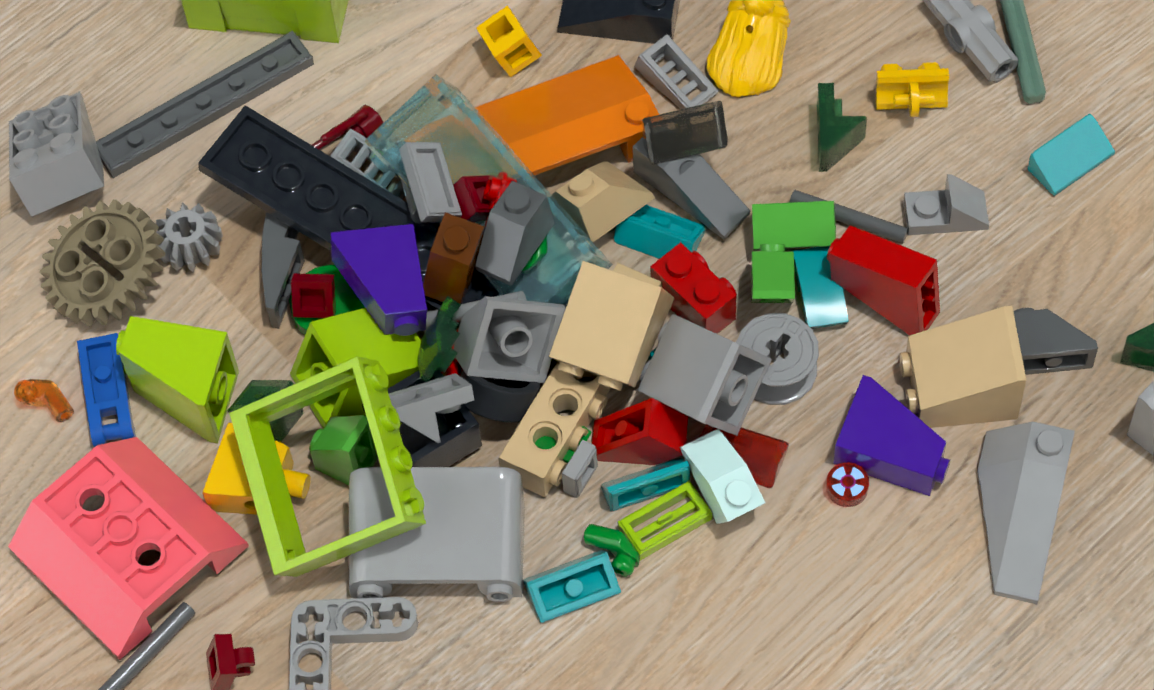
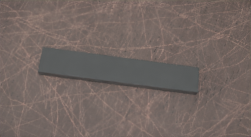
[96,31,314,178]

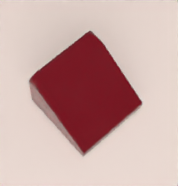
[453,175,494,223]

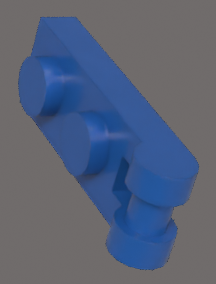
[77,333,136,447]

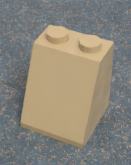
[549,261,674,391]
[900,306,1026,428]

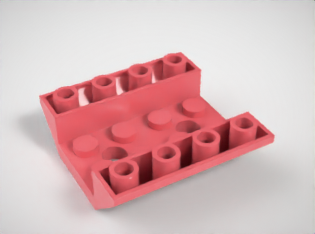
[8,437,249,660]

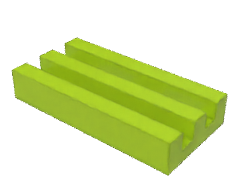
[617,480,712,561]

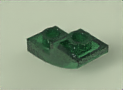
[418,296,461,382]

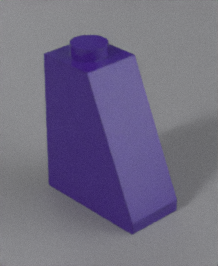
[331,224,427,336]
[833,375,950,496]

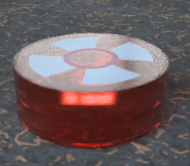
[826,462,869,507]

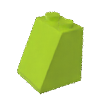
[290,308,434,429]
[116,316,239,444]

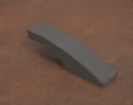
[262,212,305,329]

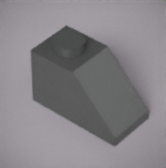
[475,181,555,286]
[1014,308,1098,375]

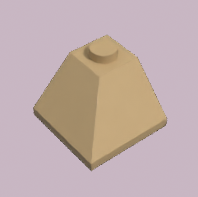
[548,160,654,243]

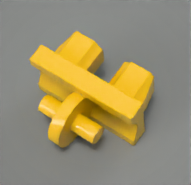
[876,62,950,117]

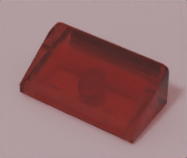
[699,424,789,488]

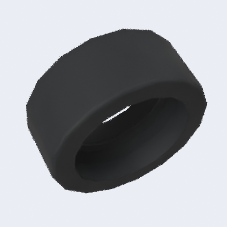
[460,369,540,422]

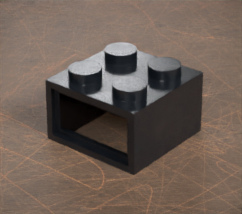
[362,362,482,467]

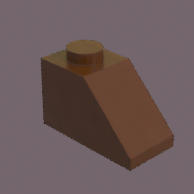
[423,212,485,306]

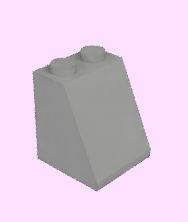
[638,314,772,436]

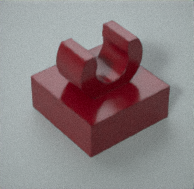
[291,273,336,318]
[206,633,255,690]

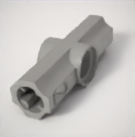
[923,0,1018,83]

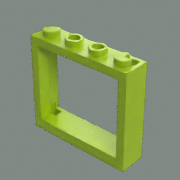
[230,357,426,577]

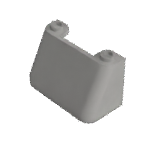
[349,467,525,602]

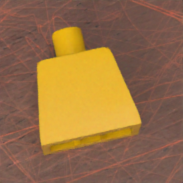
[202,422,311,515]

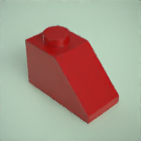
[592,398,688,465]

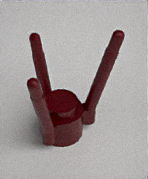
[312,105,385,170]

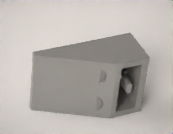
[9,92,104,217]

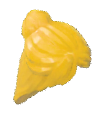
[706,0,791,98]

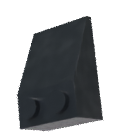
[557,0,680,44]

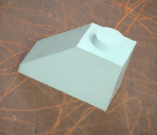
[679,429,765,524]

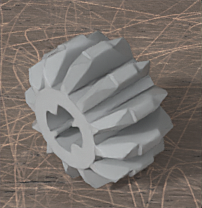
[156,202,223,272]

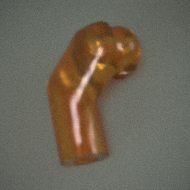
[14,379,74,422]

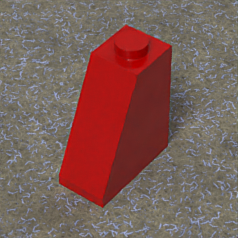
[827,225,940,336]

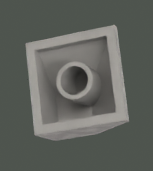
[452,296,566,383]

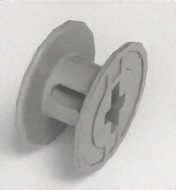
[736,313,819,405]

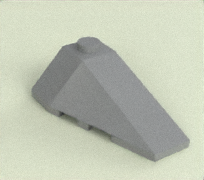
[977,421,1075,604]

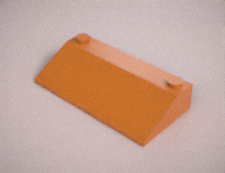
[401,55,664,223]

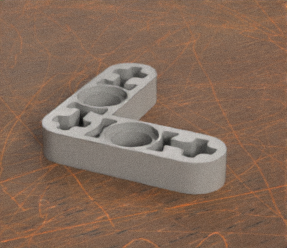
[289,597,419,690]

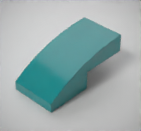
[792,246,849,329]

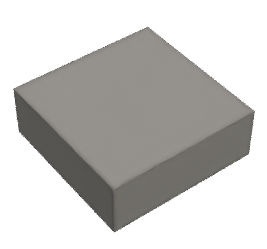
[562,440,598,498]

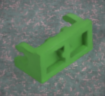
[752,201,836,250]

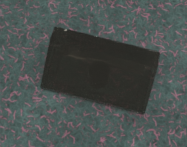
[642,101,728,165]

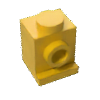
[476,5,542,78]

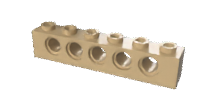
[499,263,662,497]

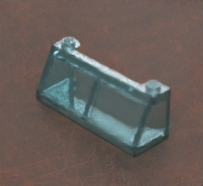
[364,74,613,304]

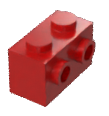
[650,242,737,334]

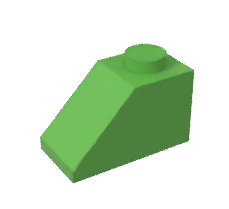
[751,244,795,303]
[309,415,378,485]

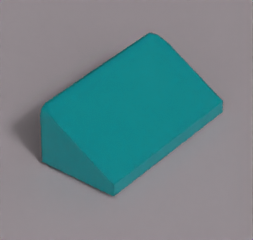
[1027,114,1115,196]
[614,205,706,259]
[601,458,690,511]
[523,550,621,623]

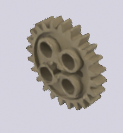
[40,199,166,327]

